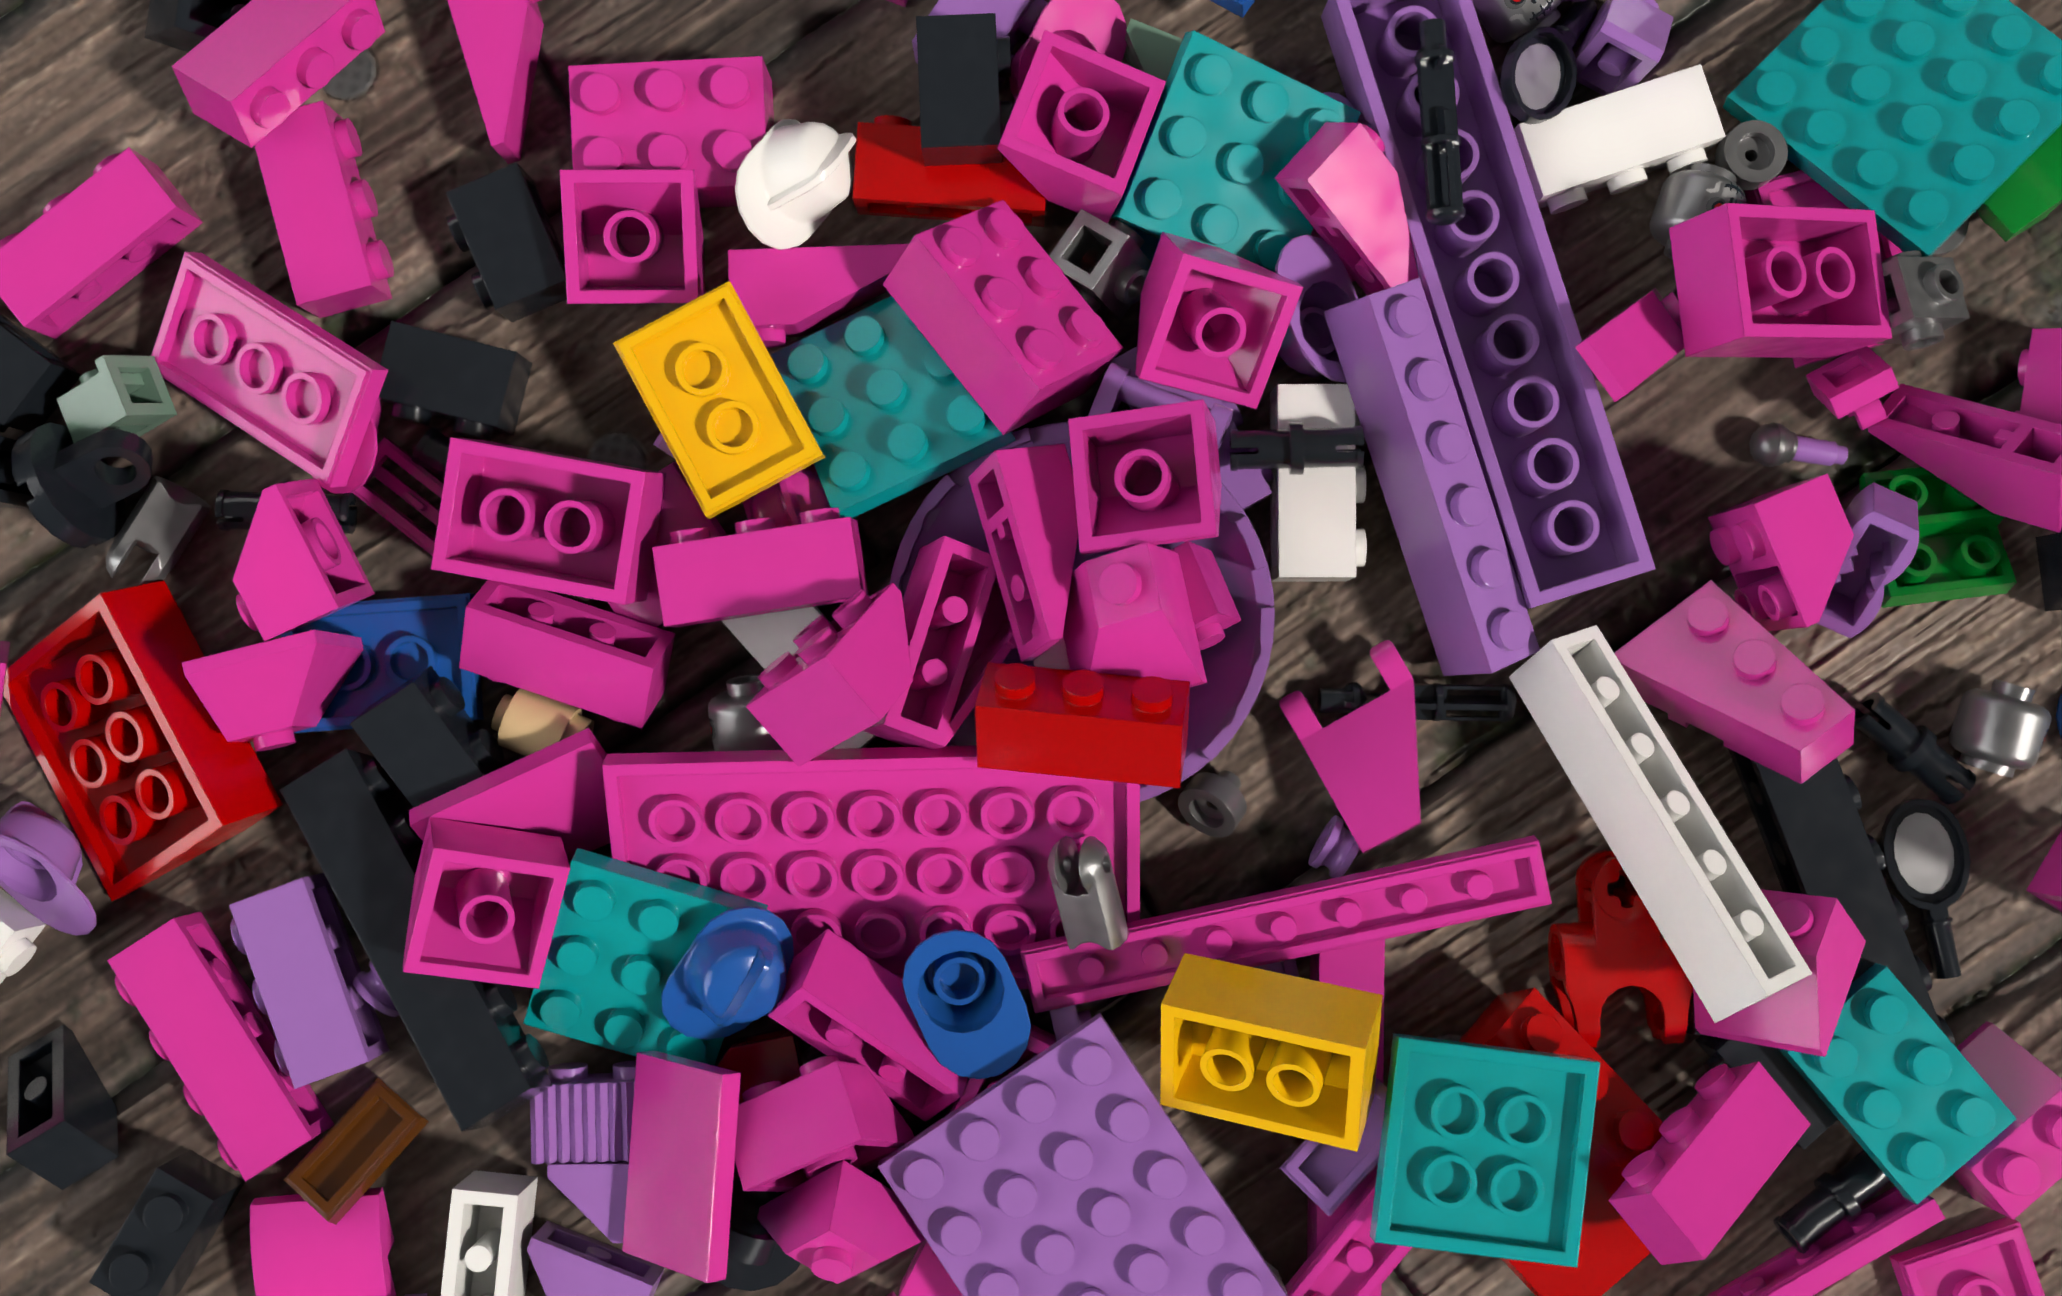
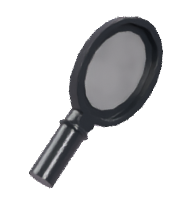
[1500,0,1597,125]
[1880,798,1971,979]

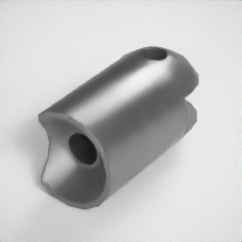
[106,476,211,585]
[1048,836,1129,950]

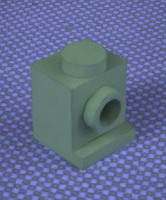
[57,355,177,443]

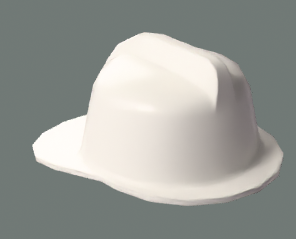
[735,119,857,250]

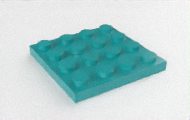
[1723,0,2062,257]

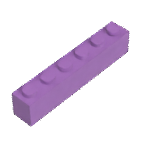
[1324,277,1540,676]

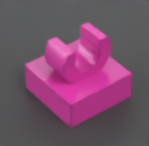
[1805,346,1900,430]

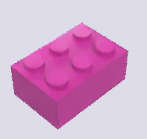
[568,56,774,208]
[883,200,1124,435]
[1669,203,1892,358]
[431,437,667,605]

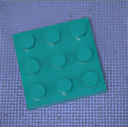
[1111,30,1361,272]
[772,296,1016,518]
[523,848,768,1066]
[1370,1033,1600,1267]

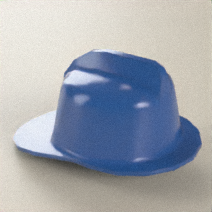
[661,906,794,1040]
[902,929,1031,1080]

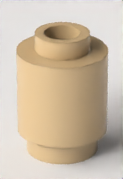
[491,688,594,756]

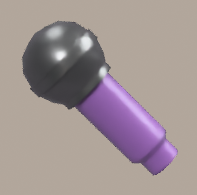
[1749,423,1848,467]

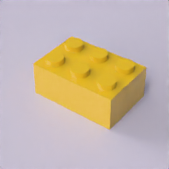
[1160,953,1383,1152]

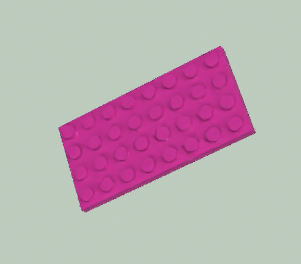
[602,746,1140,989]

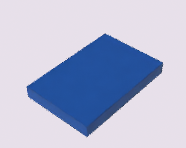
[281,593,484,733]

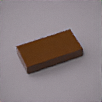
[284,1078,429,1225]

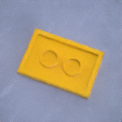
[613,281,825,519]

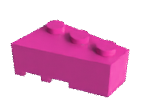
[863,536,1017,749]
[1615,580,1855,784]

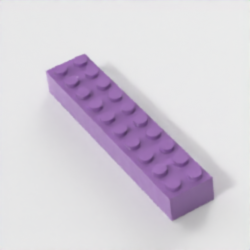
[1321,0,1656,609]

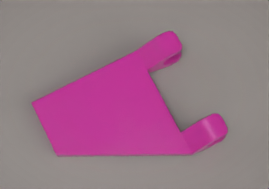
[1279,640,1421,854]

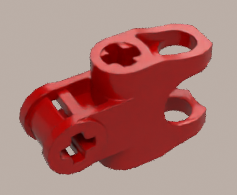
[1548,850,1693,1048]

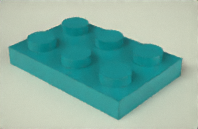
[1778,963,2017,1205]

